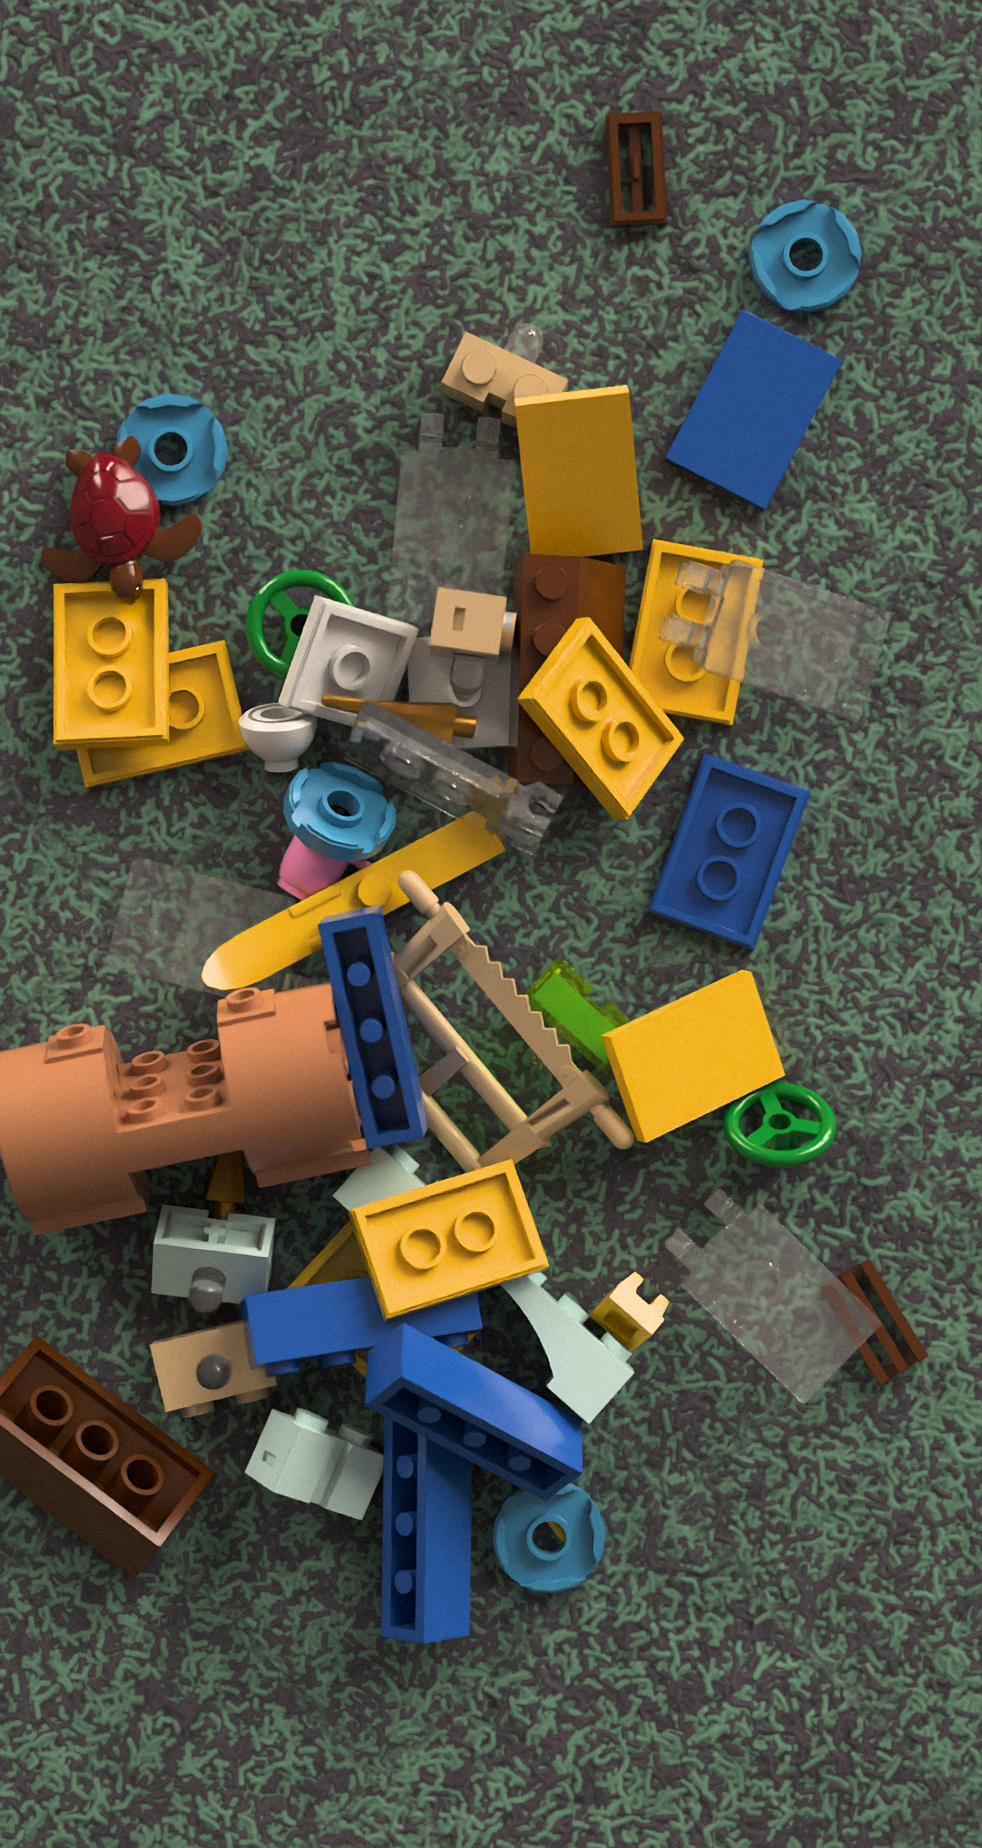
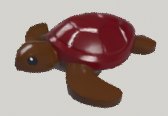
[41,436,203,605]

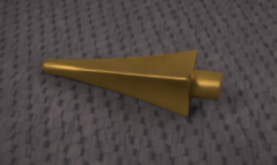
[321,694,477,744]
[205,1149,245,1220]

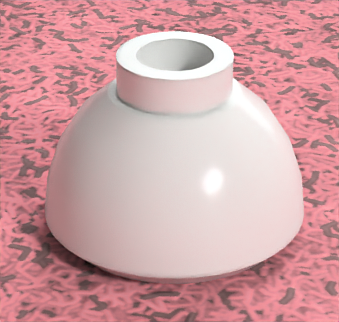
[238,703,317,772]

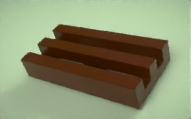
[605,111,667,228]
[820,1258,928,1385]

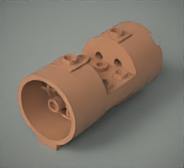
[0,981,371,1235]

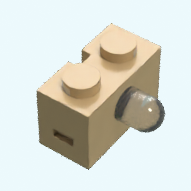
[441,324,568,429]
[429,587,516,695]
[150,1320,280,1418]

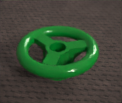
[245,570,355,680]
[723,1082,836,1168]

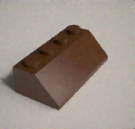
[507,554,626,790]
[0,1335,216,1579]

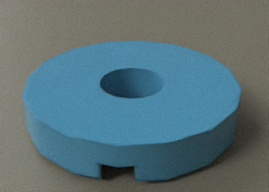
[749,200,862,314]
[116,394,228,507]
[283,762,396,862]
[492,1483,605,1594]

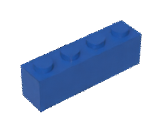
[318,905,429,1149]
[240,1276,483,1377]
[365,1323,582,1501]
[381,1416,472,1644]

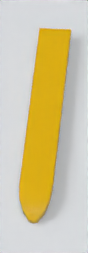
[201,806,506,991]

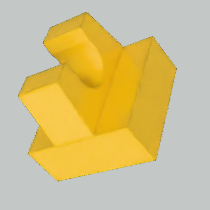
[589,1272,669,1352]

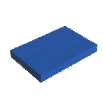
[665,309,843,512]
[647,753,811,951]

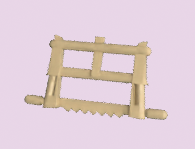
[391,870,634,1173]

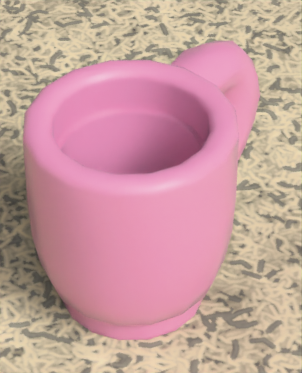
[277,835,372,900]

